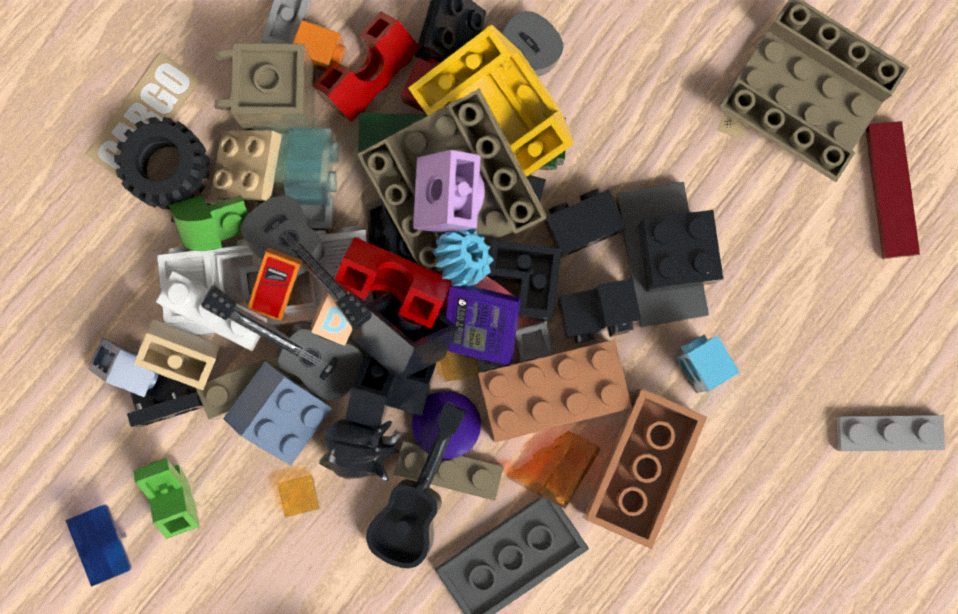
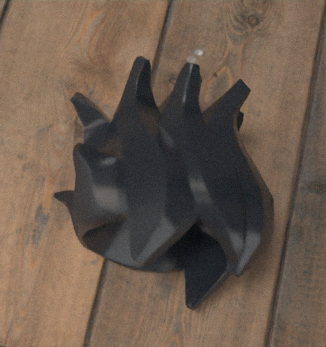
[319,419,401,481]

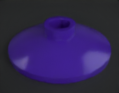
[412,391,481,459]

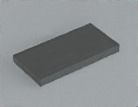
[616,182,709,328]
[435,490,589,614]

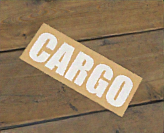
[85,52,201,176]

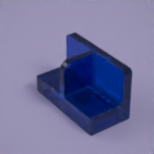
[65,504,132,587]

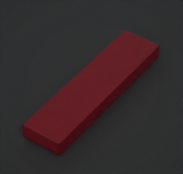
[865,121,920,259]

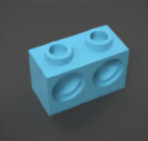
[675,334,740,393]

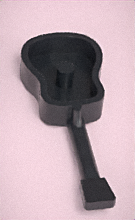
[366,402,466,569]

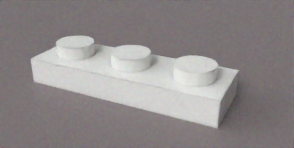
[156,271,269,351]

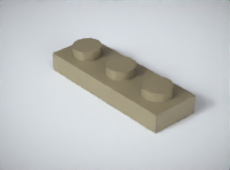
[394,441,504,501]

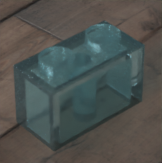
[284,128,339,206]

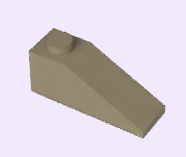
[196,355,303,420]

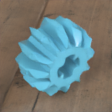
[432,228,494,286]

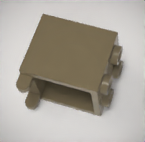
[214,43,315,134]

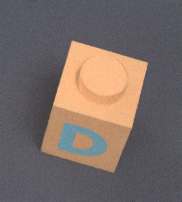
[311,291,360,346]

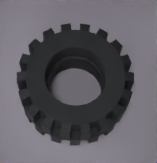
[114,117,210,210]

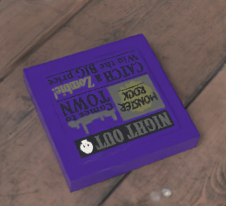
[446,284,521,366]

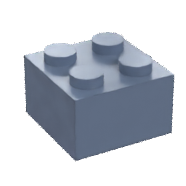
[223,361,332,466]

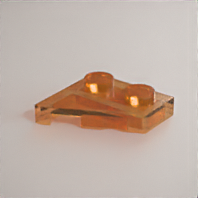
[506,431,600,509]

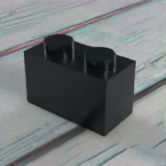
[544,189,626,259]

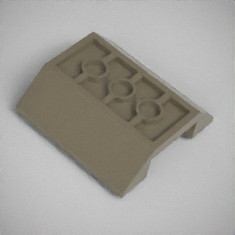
[719,0,910,182]
[357,88,547,272]

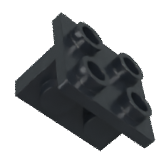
[414,0,486,63]

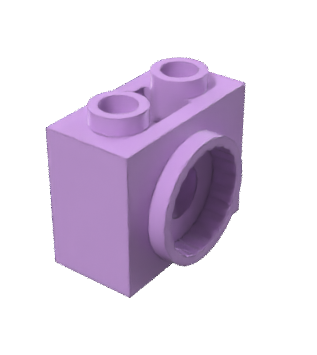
[413,150,484,233]

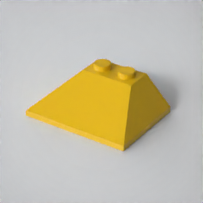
[408,25,574,177]

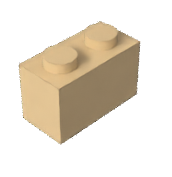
[134,319,220,390]

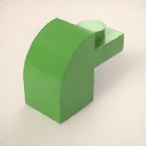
[169,195,248,251]
[133,458,200,539]

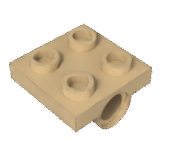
[210,131,282,205]

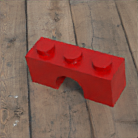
[312,11,420,122]
[335,237,451,328]

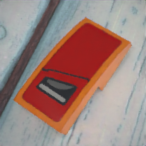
[248,248,303,321]

